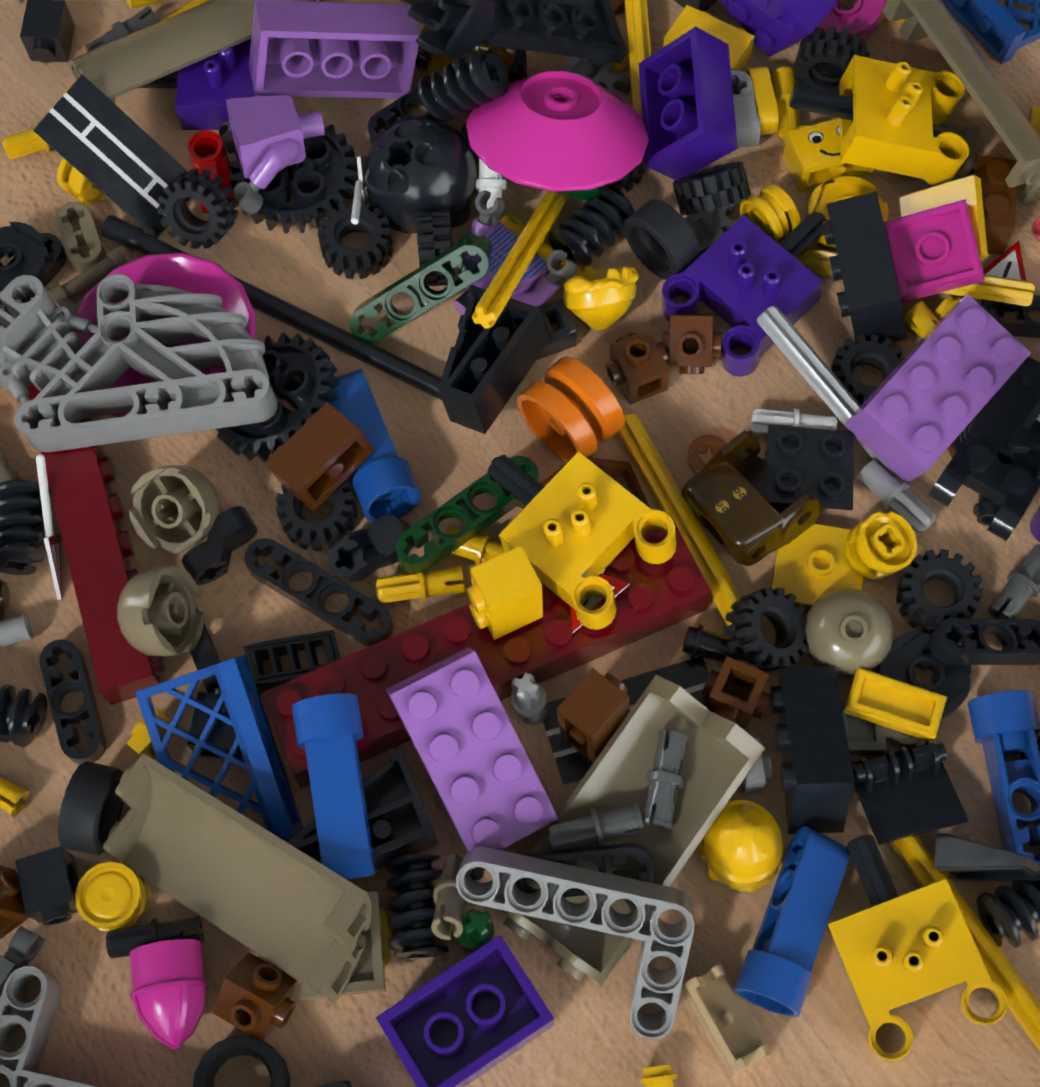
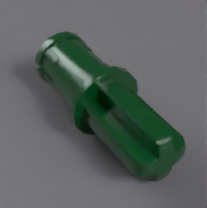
[458,908,494,953]

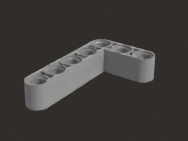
[456,847,694,1040]
[0,966,96,1087]

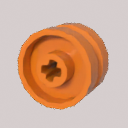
[517,356,625,463]

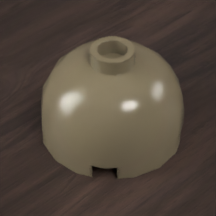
[129,465,219,553]
[117,566,204,657]
[804,587,894,678]

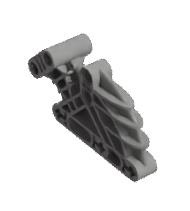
[0,274,278,452]

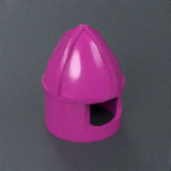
[129,939,209,1049]

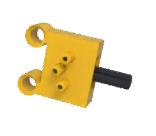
[789,55,970,186]
[487,451,677,630]
[828,834,1008,1061]

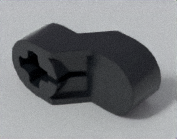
[182,506,257,585]
[329,515,413,582]

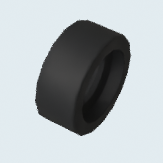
[624,199,700,280]
[58,761,124,856]
[193,1036,291,1087]

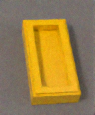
[843,667,947,741]

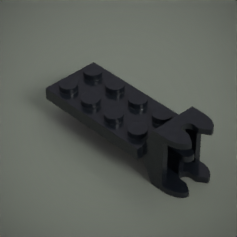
[408,0,628,63]

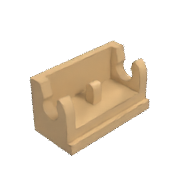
[681,964,772,1078]

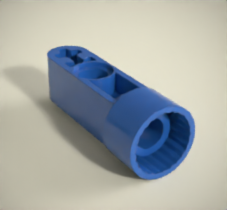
[329,369,421,521]
[968,690,1040,865]
[292,693,376,880]
[734,826,850,1017]

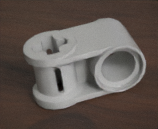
[731,70,760,147]

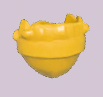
[563,266,639,331]
[699,800,784,893]

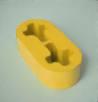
[745,66,779,135]

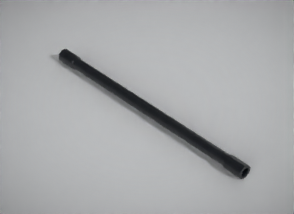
[101,215,442,400]

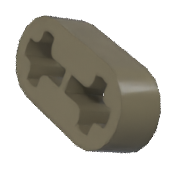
[55,201,106,273]

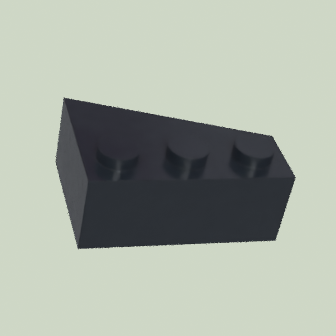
[822,191,907,344]
[438,285,550,434]
[770,666,855,834]
[287,748,438,881]

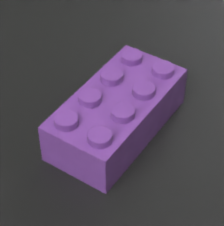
[249,0,420,99]
[844,294,1031,483]
[386,647,558,852]

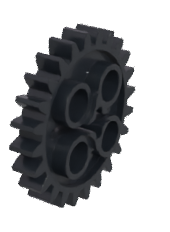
[229,124,358,234]
[216,333,340,462]

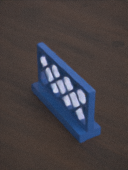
[942,0,1040,64]
[135,655,304,840]

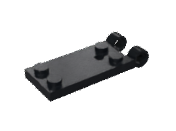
[928,356,1040,541]

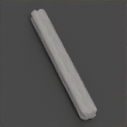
[757,305,897,477]

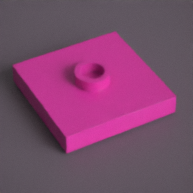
[884,199,985,303]

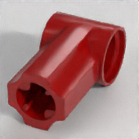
[188,130,236,213]

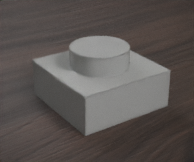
[741,737,772,795]

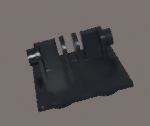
[764,425,855,510]
[851,740,968,845]

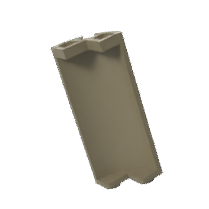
[69,0,315,104]
[882,0,1040,204]
[501,675,765,985]
[103,753,372,1005]

